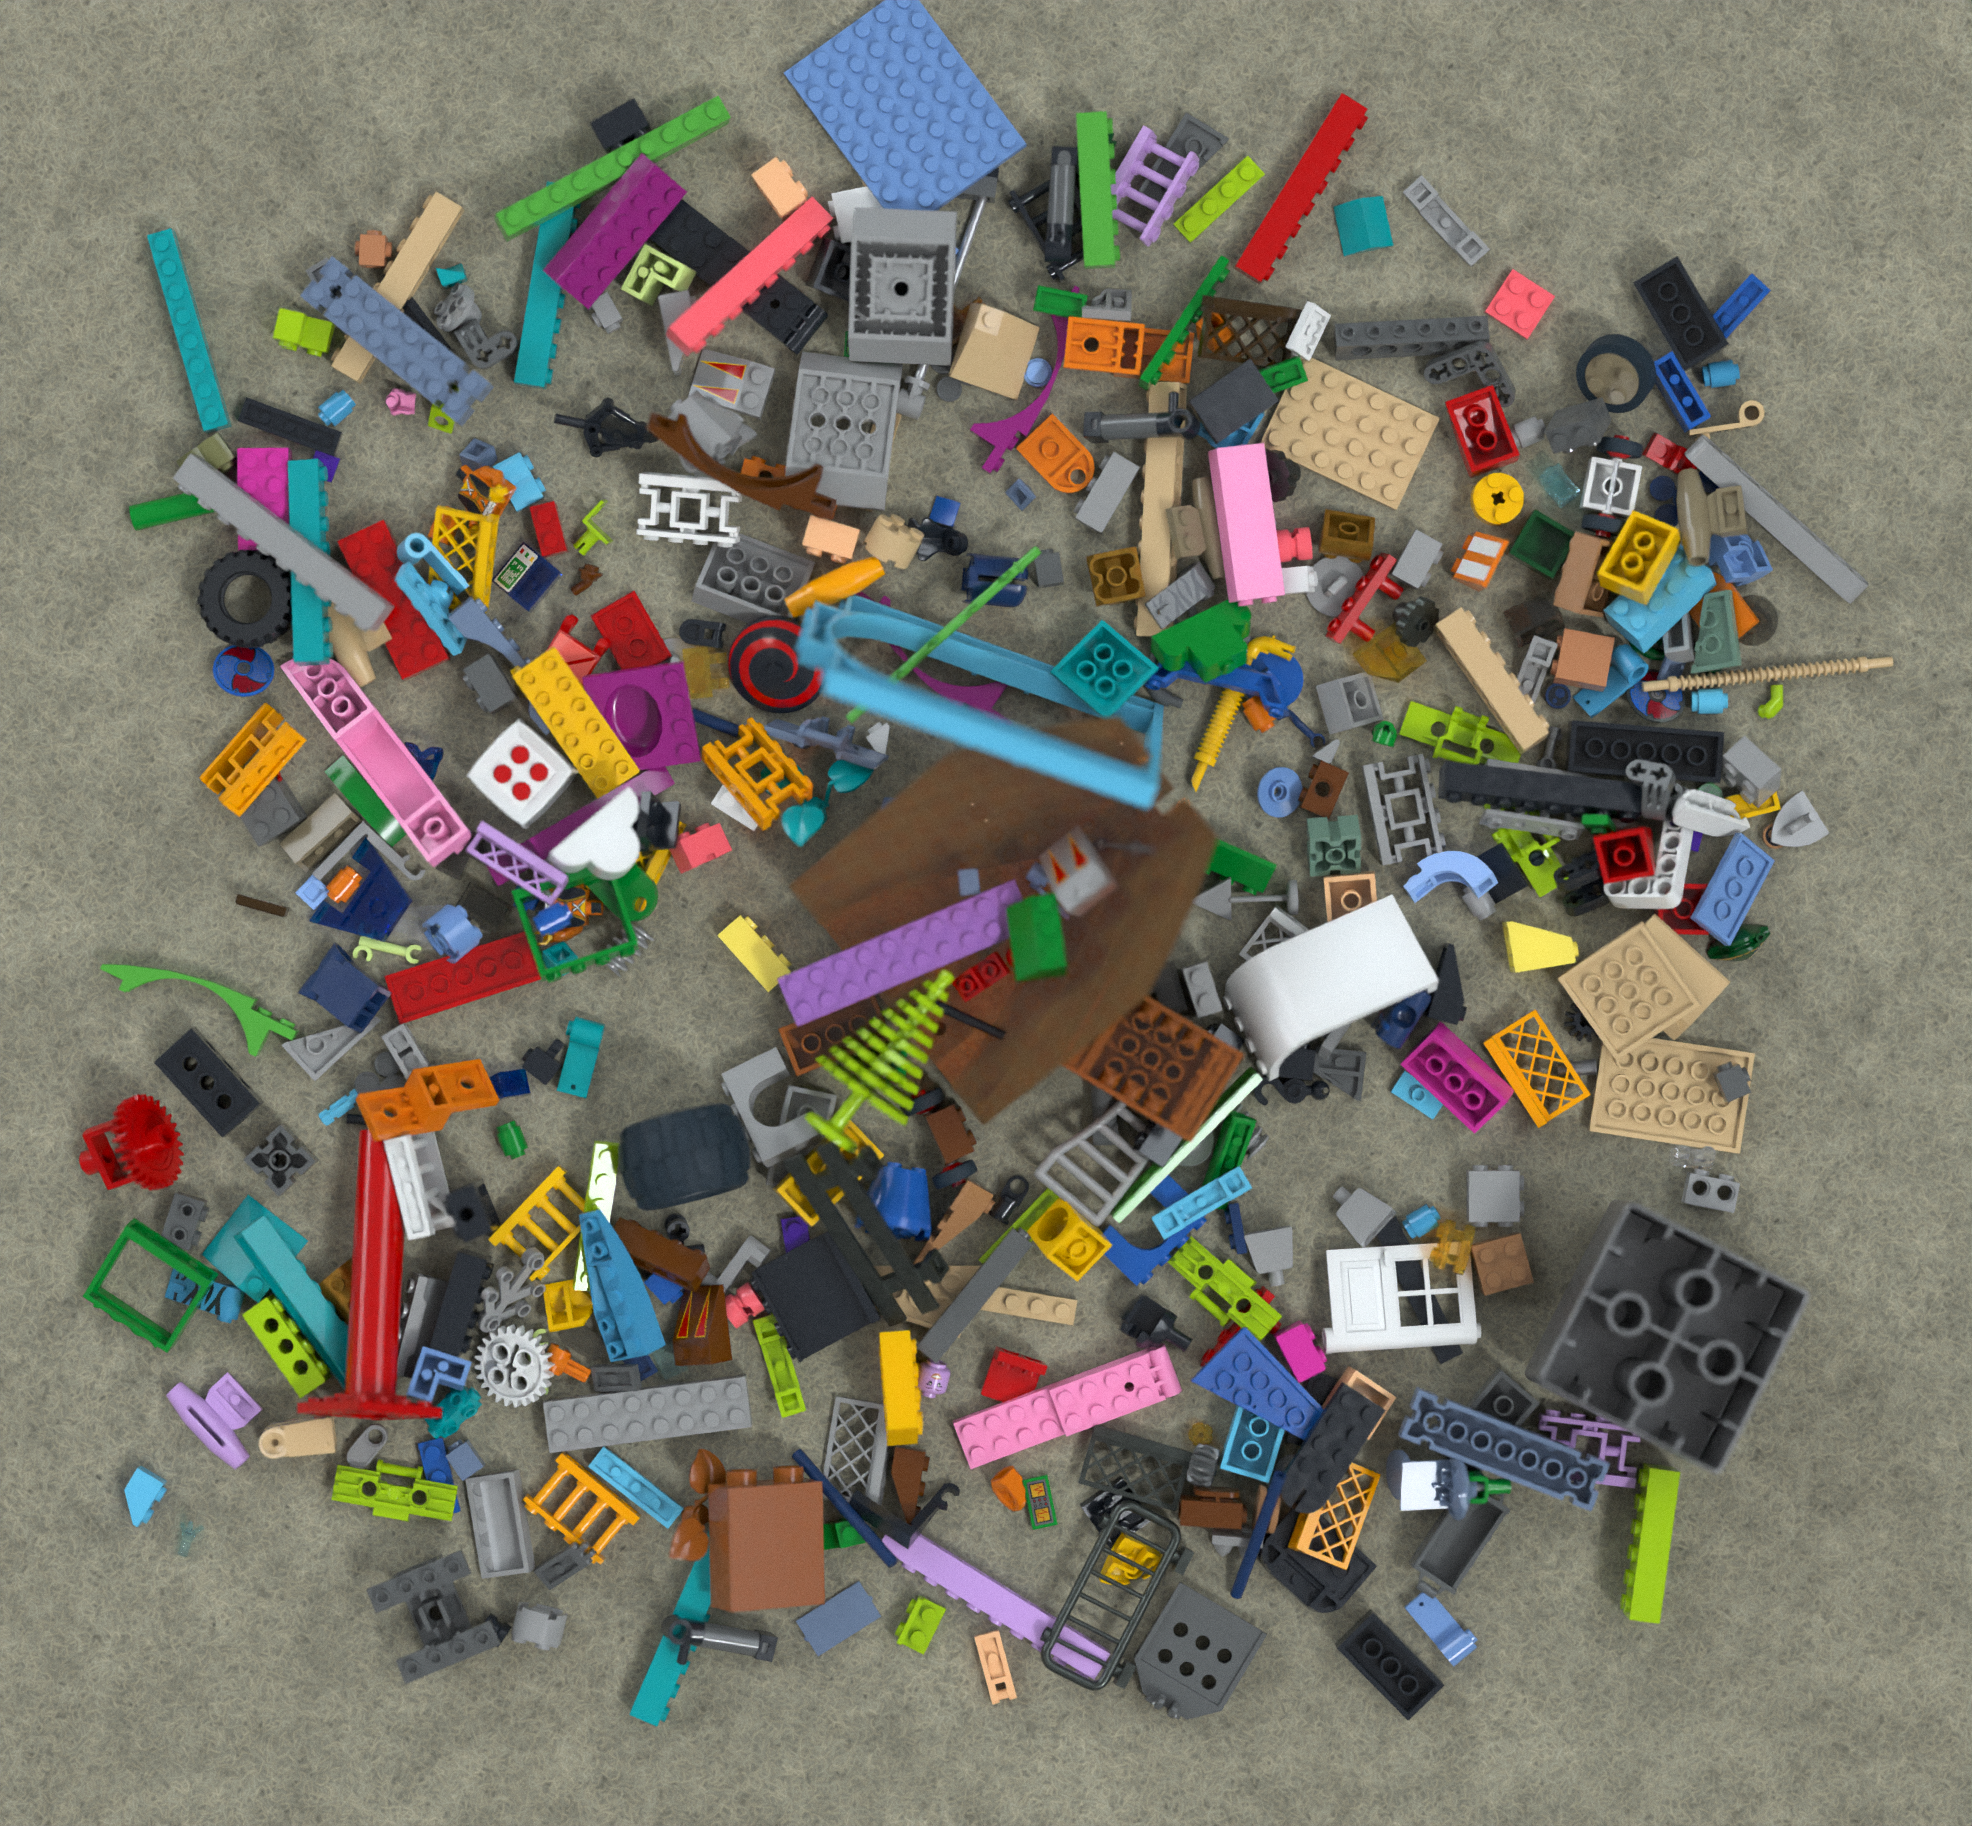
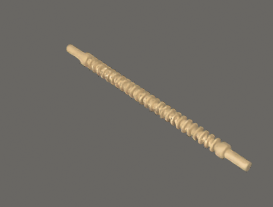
[1642,656,1893,692]

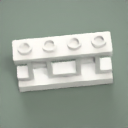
[636,472,742,547]

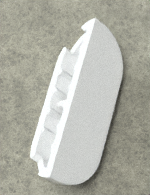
[1673,789,1750,837]

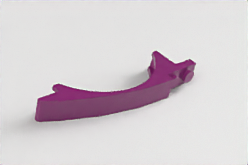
[970,286,1079,475]
[855,591,1012,724]
[485,767,675,886]

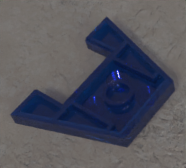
[309,837,413,943]

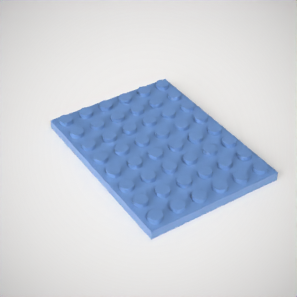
[784,0,1027,211]

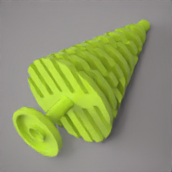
[804,969,954,1154]

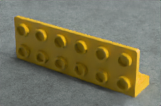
[510,647,639,799]

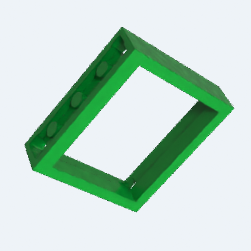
[512,867,639,983]
[83,1218,219,1353]

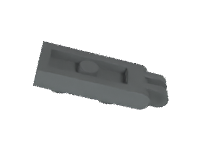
[534,1540,596,1590]

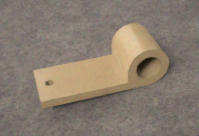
[1688,400,1765,441]

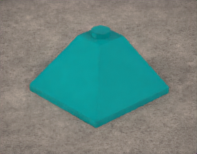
[1050,620,1159,719]
[202,1194,308,1303]

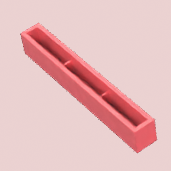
[666,197,833,357]

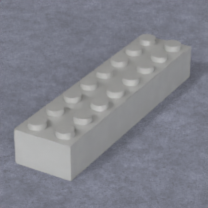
[543,1374,753,1453]

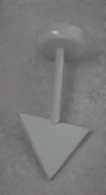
[1193,877,1298,921]

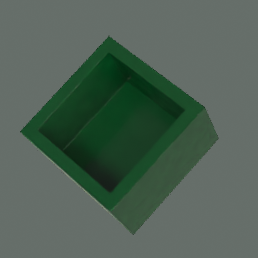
[1506,509,1575,581]

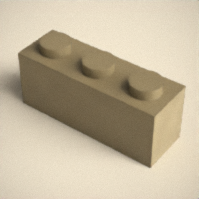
[280,792,362,873]

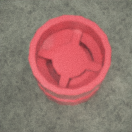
[1276,527,1312,563]
[725,1282,765,1329]

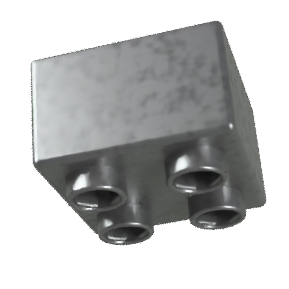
[1525,1200,1809,1474]

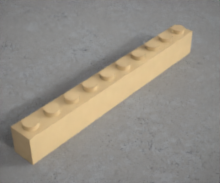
[1134,382,1187,638]

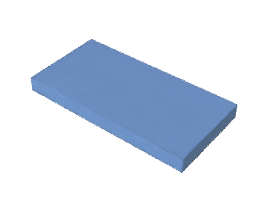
[1691,833,1775,946]

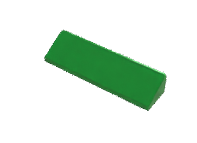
[1202,1110,1257,1210]

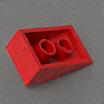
[1445,385,1520,479]

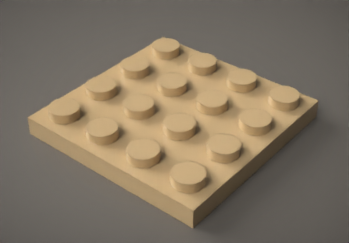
[1558,921,1701,1061]

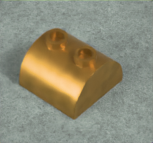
[1319,509,1375,563]
[318,1257,352,1326]

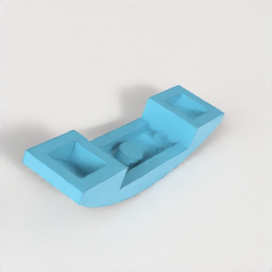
[1151,1166,1252,1240]

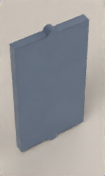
[796,1581,881,1656]

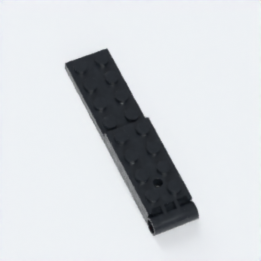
[649,199,829,355]

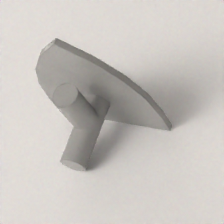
[1770,790,1829,847]

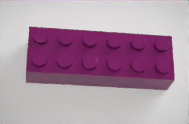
[543,153,687,309]

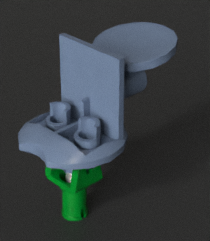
[1386,1449,1511,1520]

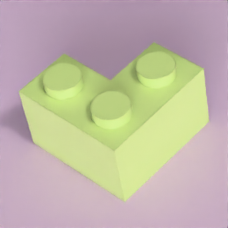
[621,244,697,306]

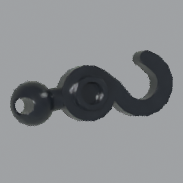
[1254,1076,1330,1106]

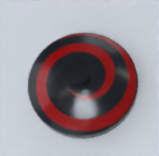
[728,615,825,713]

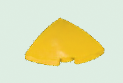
[1099,1533,1163,1585]

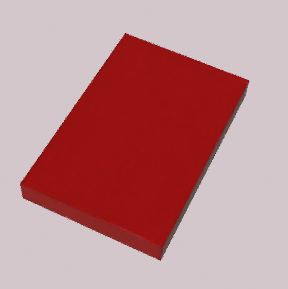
[591,591,673,670]

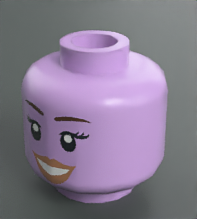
[916,1358,951,1398]

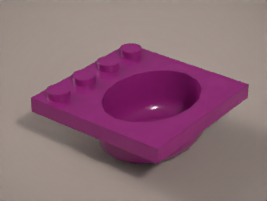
[582,661,702,770]

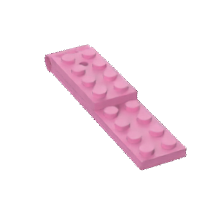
[953,1343,1182,1469]

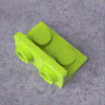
[894,1595,946,1655]

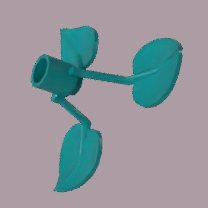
[760,759,874,847]

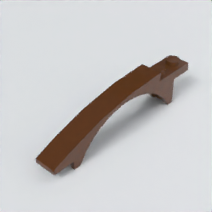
[647,412,837,520]

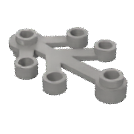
[477,1247,546,1332]

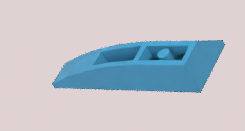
[579,1209,666,1362]

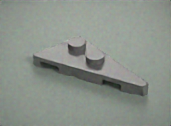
[281,1016,380,1081]

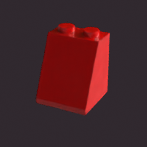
[1593,827,1657,884]

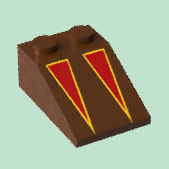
[672,1284,732,1366]

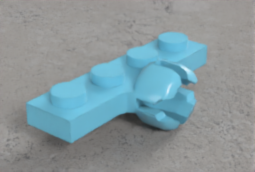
[395,561,468,656]

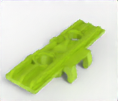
[1399,701,1521,765]
[1168,1236,1282,1342]
[331,1459,458,1522]

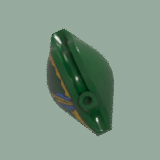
[1706,923,1770,962]

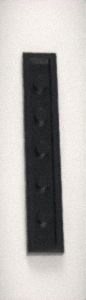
[1377,1216,1463,1364]

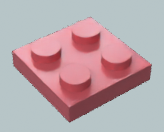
[1485,269,1555,340]

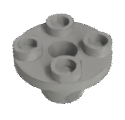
[434,283,482,332]

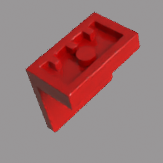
[981,1346,1048,1402]

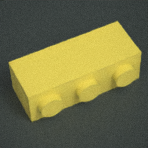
[717,915,792,992]

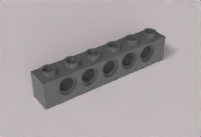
[1334,316,1490,361]

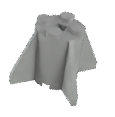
[667,390,758,477]

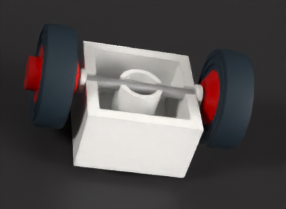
[1579,435,1643,538]

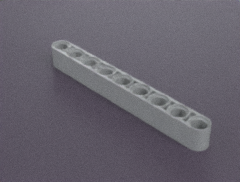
[1684,434,1869,604]

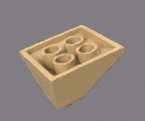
[948,304,1040,400]

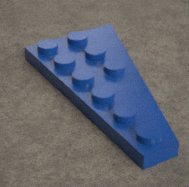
[1190,1327,1324,1440]

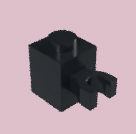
[521,1038,565,1085]

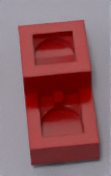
[1642,433,1697,475]

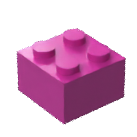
[1273,1320,1327,1383]

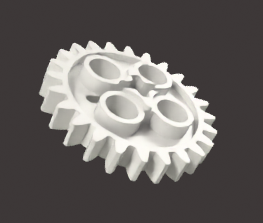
[474,1324,555,1407]

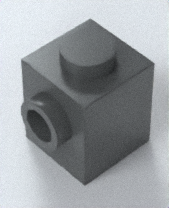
[1713,1061,1752,1102]

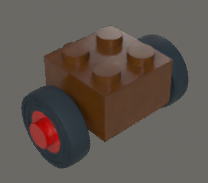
[900,1088,978,1189]

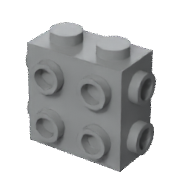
[1466,1165,1524,1227]

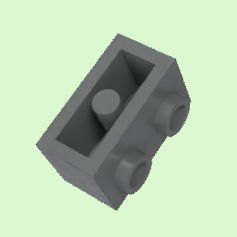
[161,1192,210,1251]

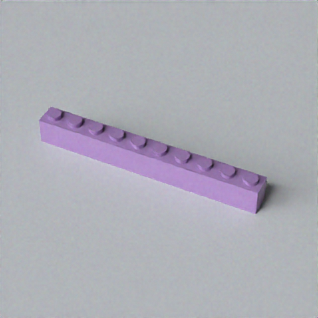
[881,1534,1110,1680]

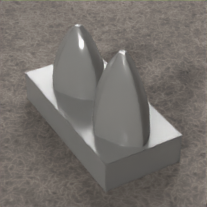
[1212,1525,1264,1559]

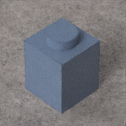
[445,1439,485,1481]

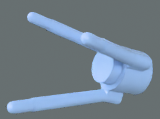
[1026,862,1070,920]

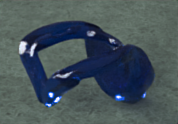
[404,742,444,781]

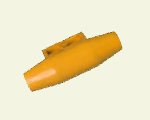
[784,556,885,618]

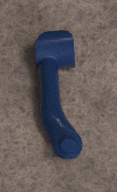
[1277,709,1326,748]

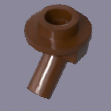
[571,564,603,596]

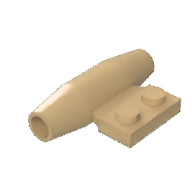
[328,602,392,688]

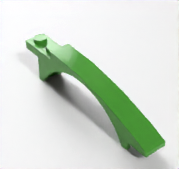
[100,964,299,1057]

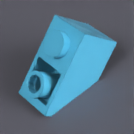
[124,1466,167,1527]

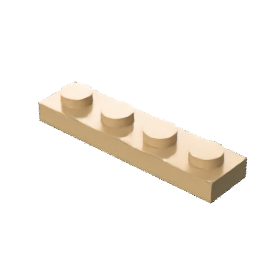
[980,1287,1078,1325]

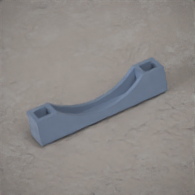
[448,596,551,735]

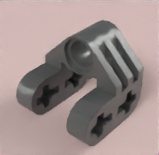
[454,318,518,369]
[1626,760,1685,822]

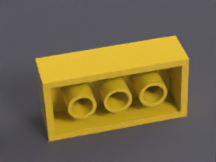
[773,1120,884,1227]
[879,1330,923,1446]

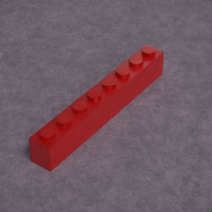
[1234,93,1369,285]

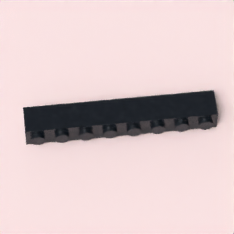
[1438,761,1643,823]

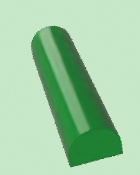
[129,493,216,531]

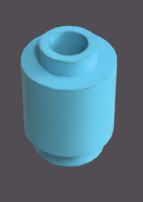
[1691,688,1728,714]

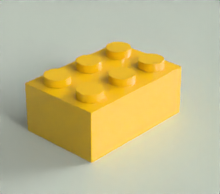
[1597,510,1681,605]

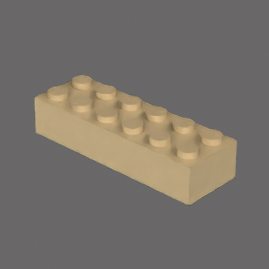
[1434,607,1550,755]

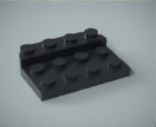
[1258,1508,1377,1613]

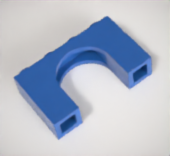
[1102,1175,1207,1286]

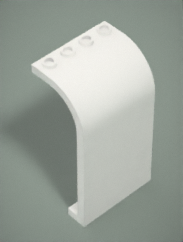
[1223,895,1438,1081]

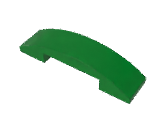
[324,755,407,847]

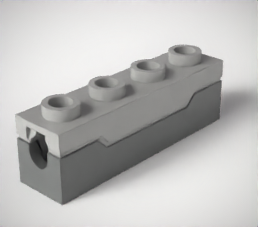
[397,1272,448,1378]

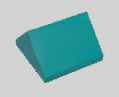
[1333,196,1394,257]

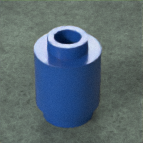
[532,901,573,936]

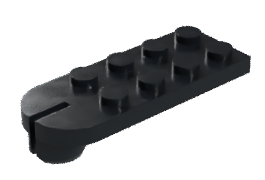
[1280,1382,1385,1513]

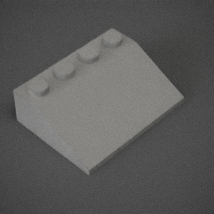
[691,531,816,623]

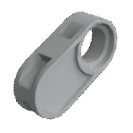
[347,1424,388,1469]

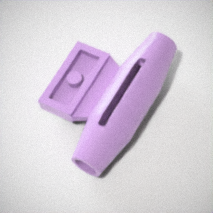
[166,1372,263,1470]

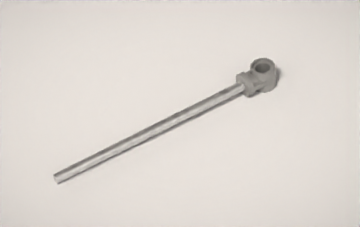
[896,197,987,420]

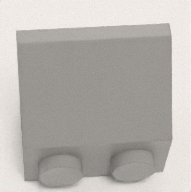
[1316,671,1384,735]

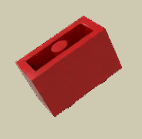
[530,501,569,558]

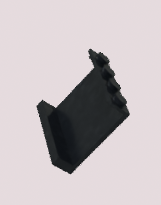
[750,1231,881,1363]

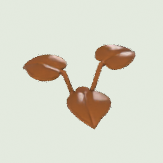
[669,1449,726,1561]

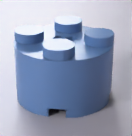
[422,904,483,964]

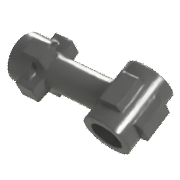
[1536,726,1563,769]

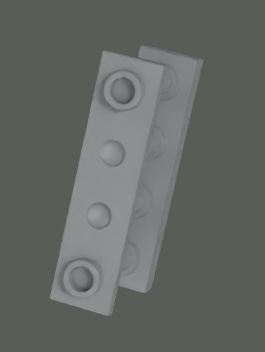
[1479,759,1587,840]

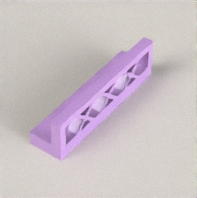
[466,821,569,906]

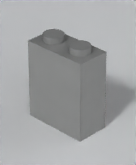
[1180,961,1223,1018]

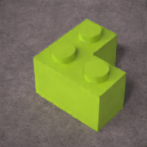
[273,308,335,357]

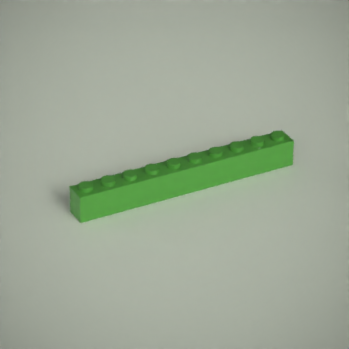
[494,95,731,242]

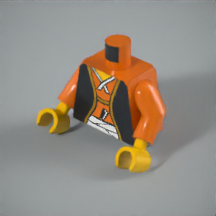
[456,465,517,544]
[534,872,604,946]

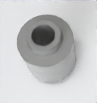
[1510,416,1546,449]
[1461,887,1497,921]

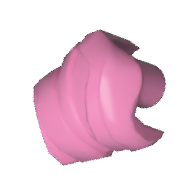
[385,388,416,416]

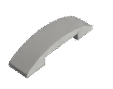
[1403,175,1490,267]
[1499,635,1558,731]

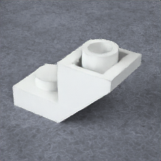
[866,722,890,770]

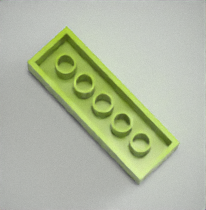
[1620,1463,1680,1624]

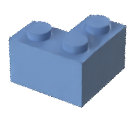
[406,1346,472,1403]

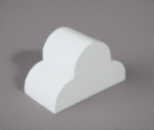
[547,787,639,880]

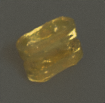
[1429,1219,1476,1276]

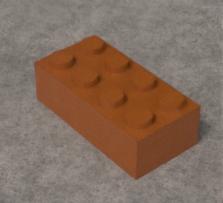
[778,994,890,1076]

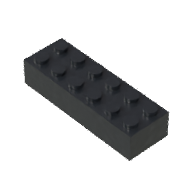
[1565,720,1724,784]

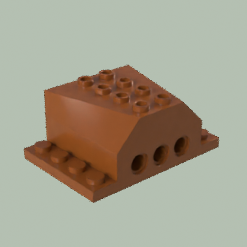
[1058,975,1244,1143]

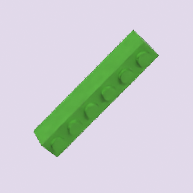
[1076,111,1120,269]

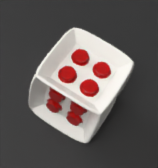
[467,718,579,829]

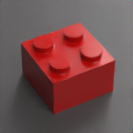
[1654,884,1709,935]

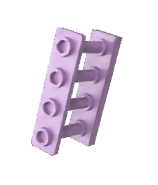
[1111,126,1199,247]

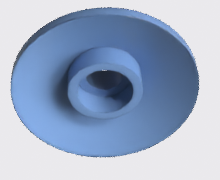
[1257,767,1302,818]

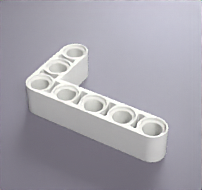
[1604,787,1694,909]

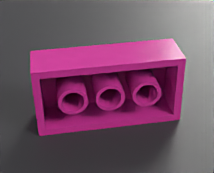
[237,448,292,552]
[1400,1021,1515,1134]

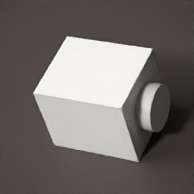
[1281,566,1318,595]

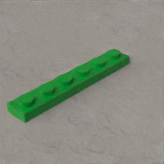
[1139,255,1230,391]

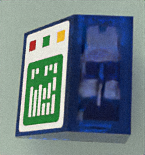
[492,542,563,613]

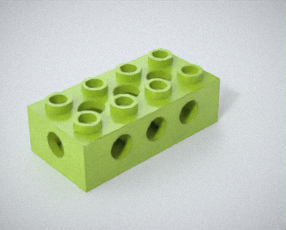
[242,1294,332,1398]

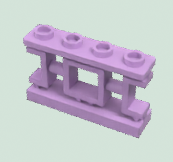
[1538,1409,1641,1488]

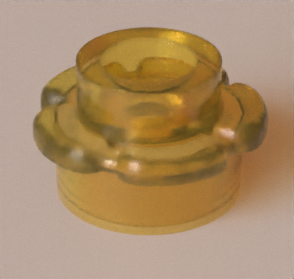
[1188,1422,1213,1446]

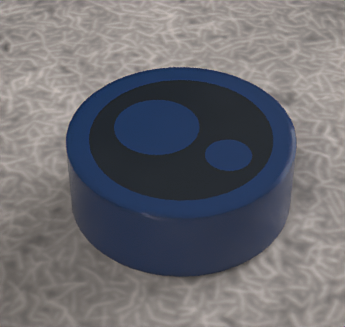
[1545,683,1571,709]

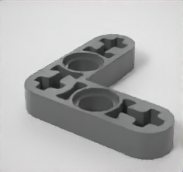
[1424,341,1516,408]

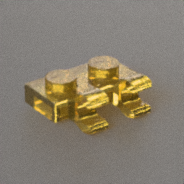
[682,646,730,700]

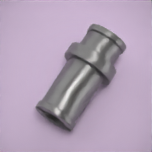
[1557,1058,1597,1079]

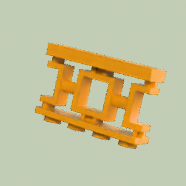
[199,703,307,817]
[702,717,813,831]

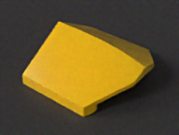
[543,1279,594,1332]

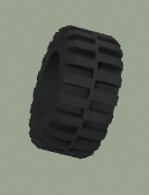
[197,550,292,648]

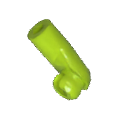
[1758,685,1783,719]

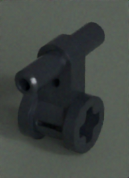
[664,1213,705,1253]

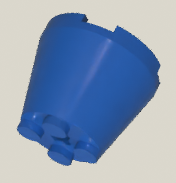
[854,1162,931,1242]

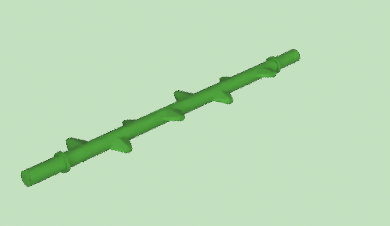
[845,546,1041,724]

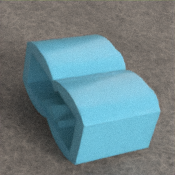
[493,452,546,512]

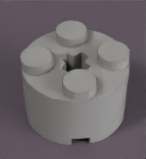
[511,1602,568,1650]

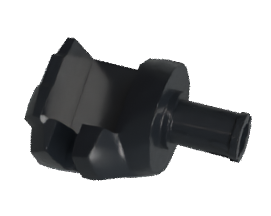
[1118,1294,1193,1352]

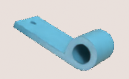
[397,533,469,596]

